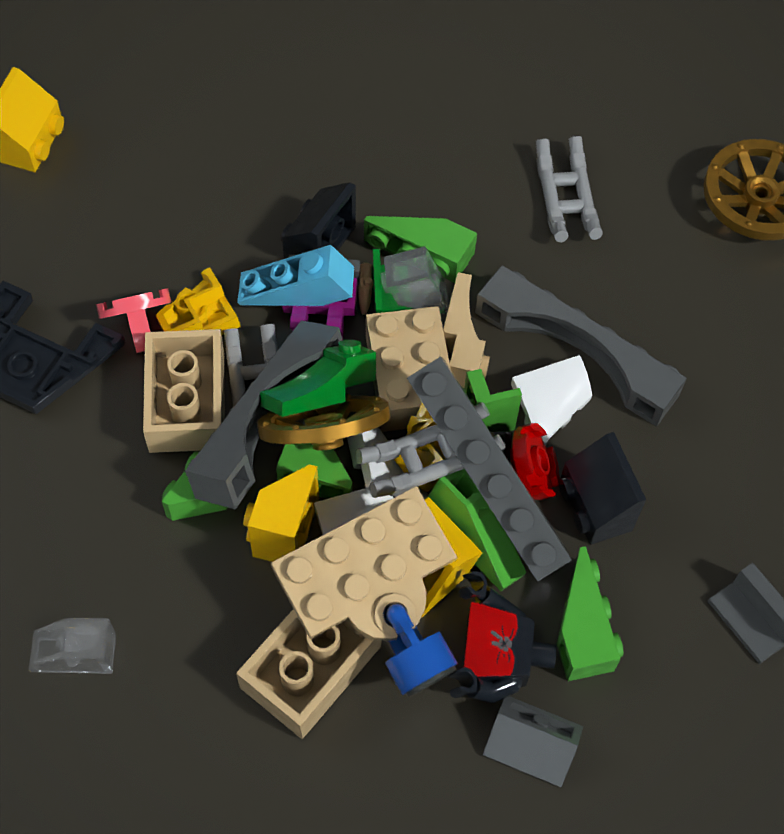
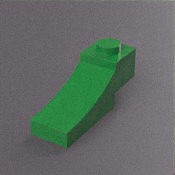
[260,340,376,417]

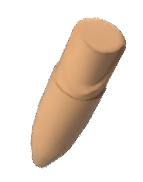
[358,262,374,315]

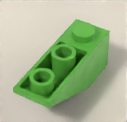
[364,216,477,283]
[427,469,526,591]
[557,546,623,681]

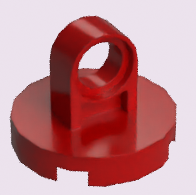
[510,423,560,500]

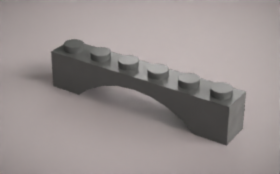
[475,265,687,427]
[185,320,342,509]
[407,356,572,582]

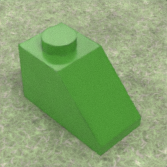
[276,443,353,499]

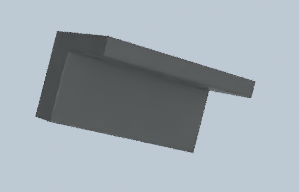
[707,562,784,664]
[483,696,583,788]

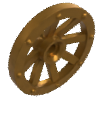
[704,139,784,240]
[257,394,391,451]

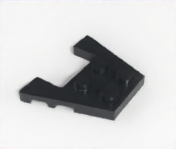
[0,280,126,414]

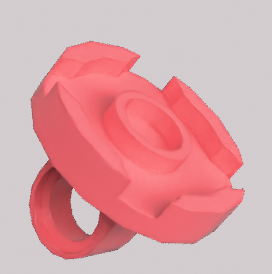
[96,288,171,353]

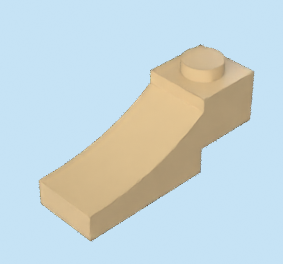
[443,272,490,388]

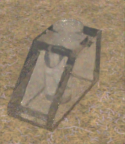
[381,246,449,314]
[29,618,116,674]

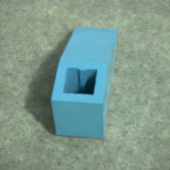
[237,245,354,306]

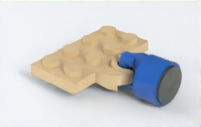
[271,486,458,697]

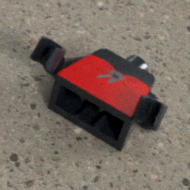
[449,571,556,703]

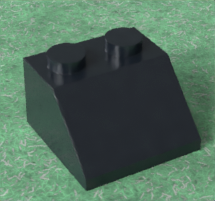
[281,182,356,259]
[558,432,646,545]

